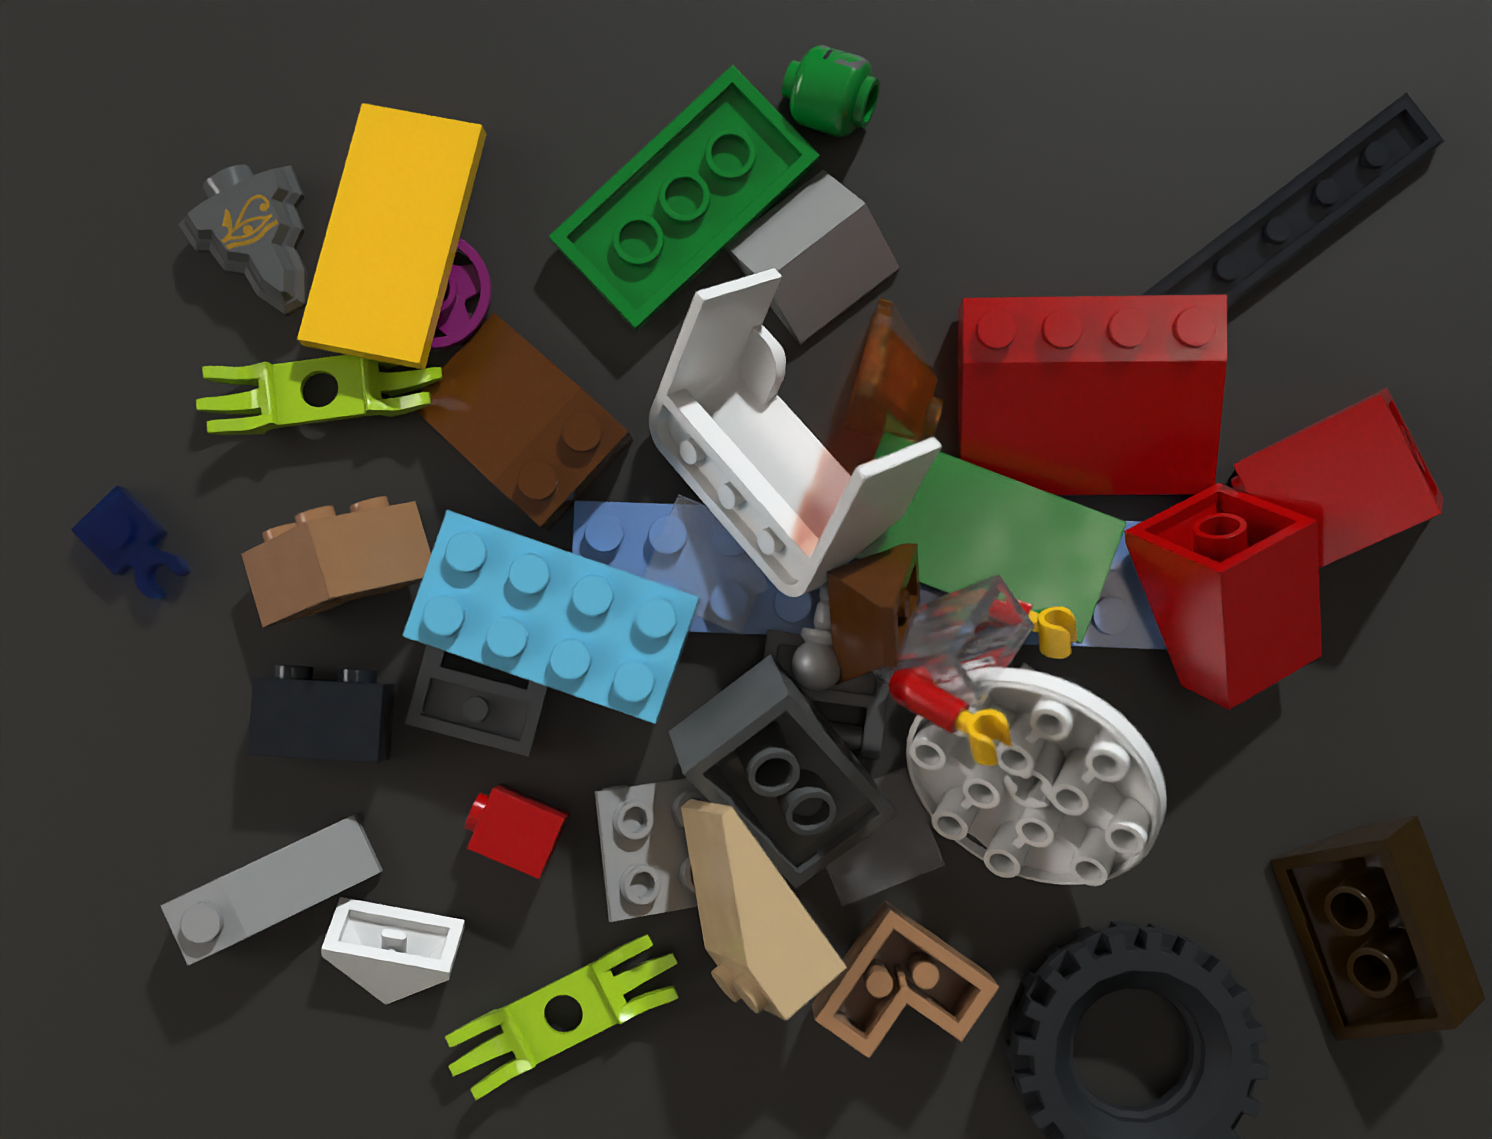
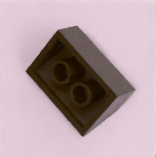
[1270,815,1485,1041]

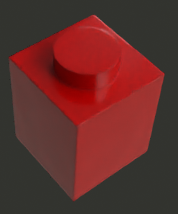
[464,783,570,879]

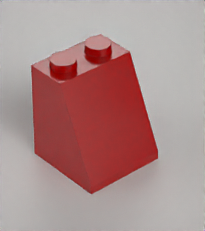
[1231,388,1444,568]
[1124,483,1322,710]

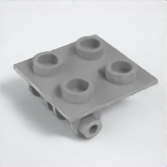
[595,778,711,922]

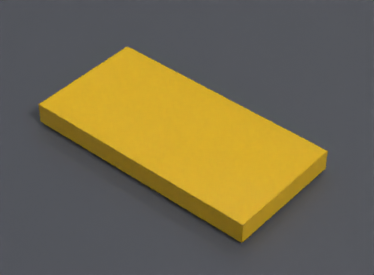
[297,103,487,370]

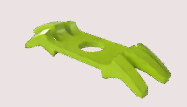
[196,355,443,435]
[445,934,679,1100]

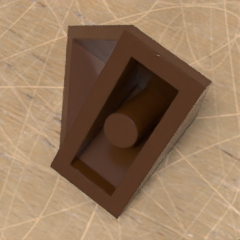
[827,543,921,685]

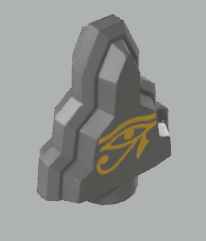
[178,164,308,317]

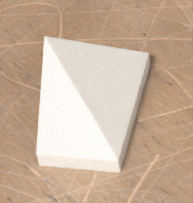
[321,897,465,1005]

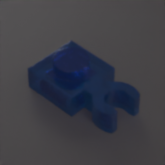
[71,486,190,599]

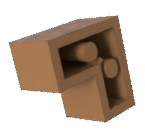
[241,496,431,627]
[812,900,999,1058]

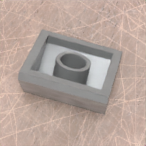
[726,170,900,346]

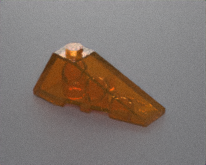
[843,297,944,443]

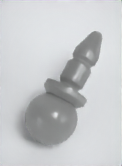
[792,582,840,691]

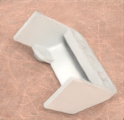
[649,268,942,597]

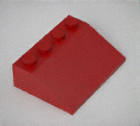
[958,295,1227,496]

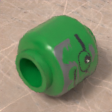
[782,45,880,138]

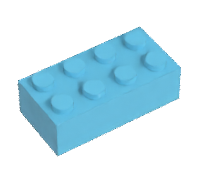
[403,510,701,724]

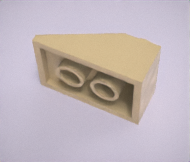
[681,799,847,1020]

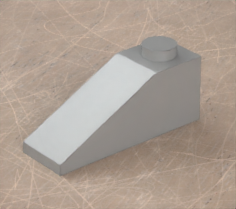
[161,813,383,965]

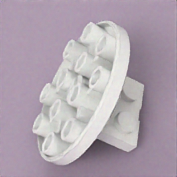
[906,663,1166,886]

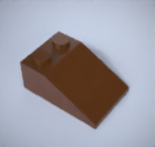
[416,313,633,532]

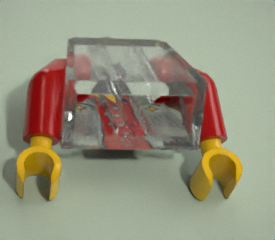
[872,574,1077,766]

